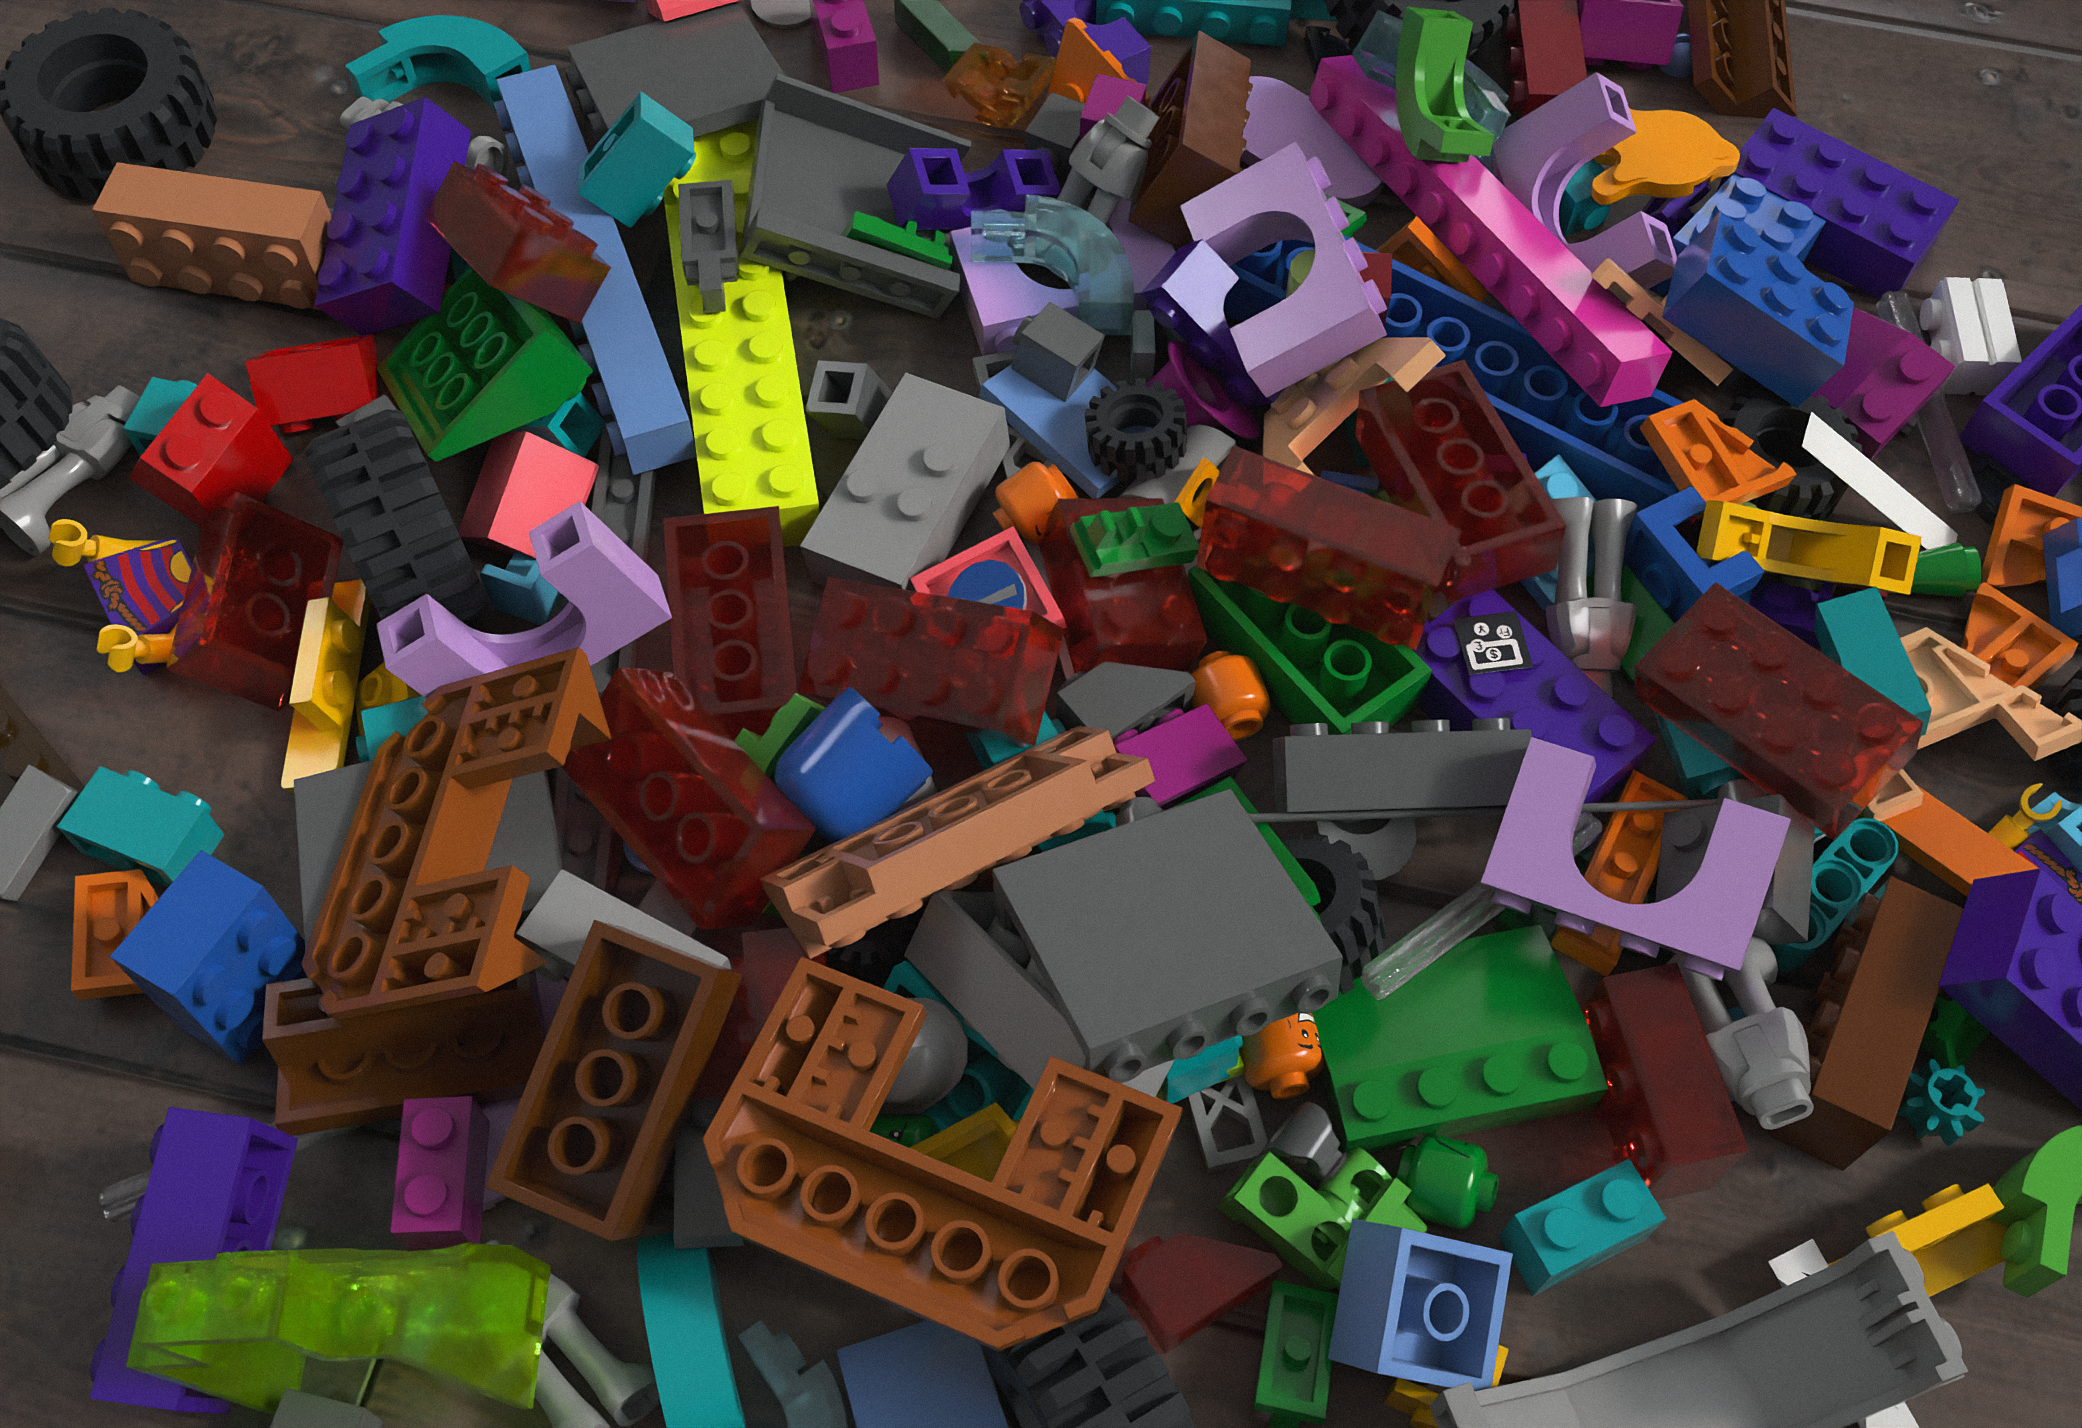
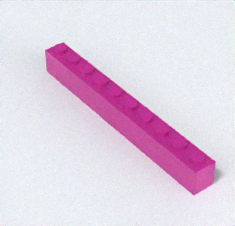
[1309,53,1673,407]

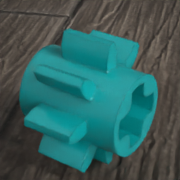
[1897,1059,1985,1146]

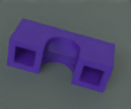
[1019,0,1151,84]
[886,148,1061,229]
[1140,239,1285,408]

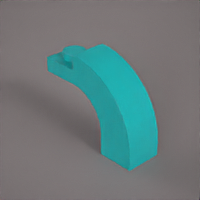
[345,15,531,112]
[637,1231,747,1428]

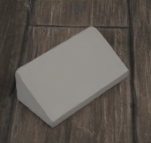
[0,765,81,901]

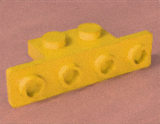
[281,579,371,794]
[1828,1183,2009,1298]

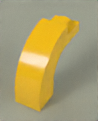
[1696,500,1922,595]

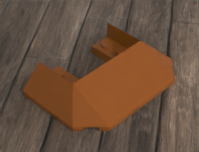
[301,647,612,1020]
[703,957,1183,1351]

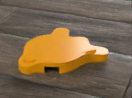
[1591,108,1740,205]

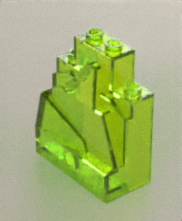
[126,1243,551,1416]

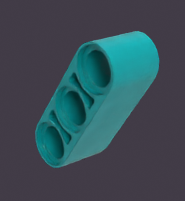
[1770,818,1898,973]

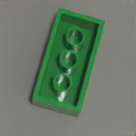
[1183,512,1432,735]

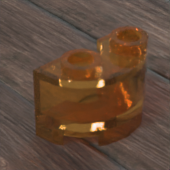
[943,42,1056,127]

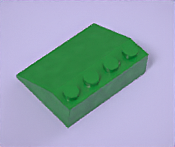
[377,251,593,462]
[1311,924,1608,1154]

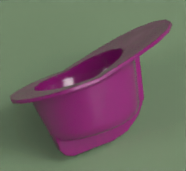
[1146,339,1260,440]

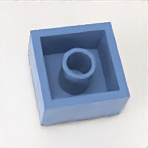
[1328,1218,1513,1391]

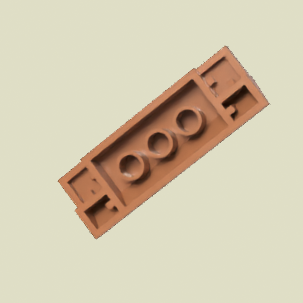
[760,725,1155,959]

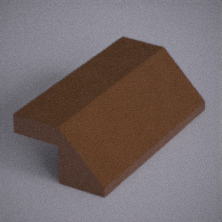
[1687,0,1797,118]
[262,970,546,1136]

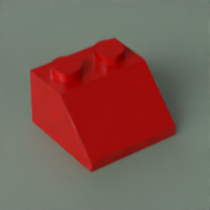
[245,333,380,433]
[129,373,294,546]

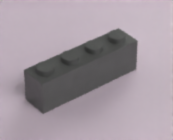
[1273,718,1531,813]

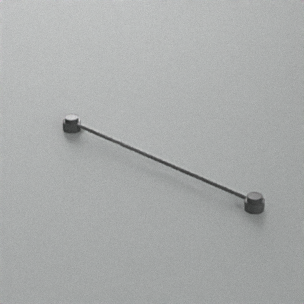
[1115,779,1765,827]

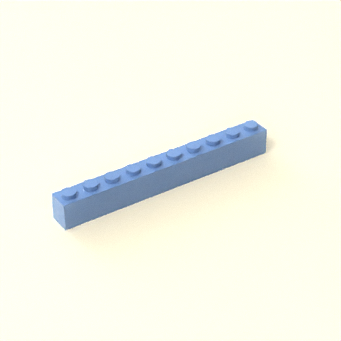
[493,64,697,475]

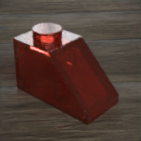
[1121,1232,1283,1354]

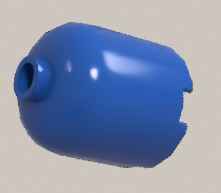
[774,686,933,843]

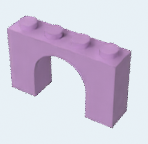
[1492,72,1677,302]
[1180,141,1387,398]
[950,198,1176,356]
[377,501,672,698]
[1481,737,1791,981]

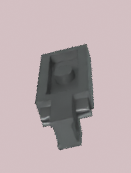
[678,180,739,313]

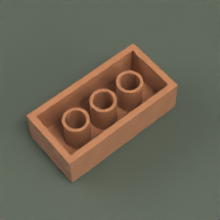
[92,162,332,309]

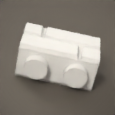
[1920,277,2022,395]

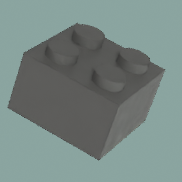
[1655,794,1815,946]

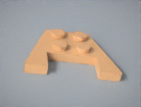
[1590,258,1735,386]
[1262,337,1446,514]
[1821,627,2082,822]

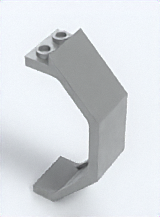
[1430,1231,1968,1428]

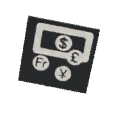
[1453,611,1533,675]

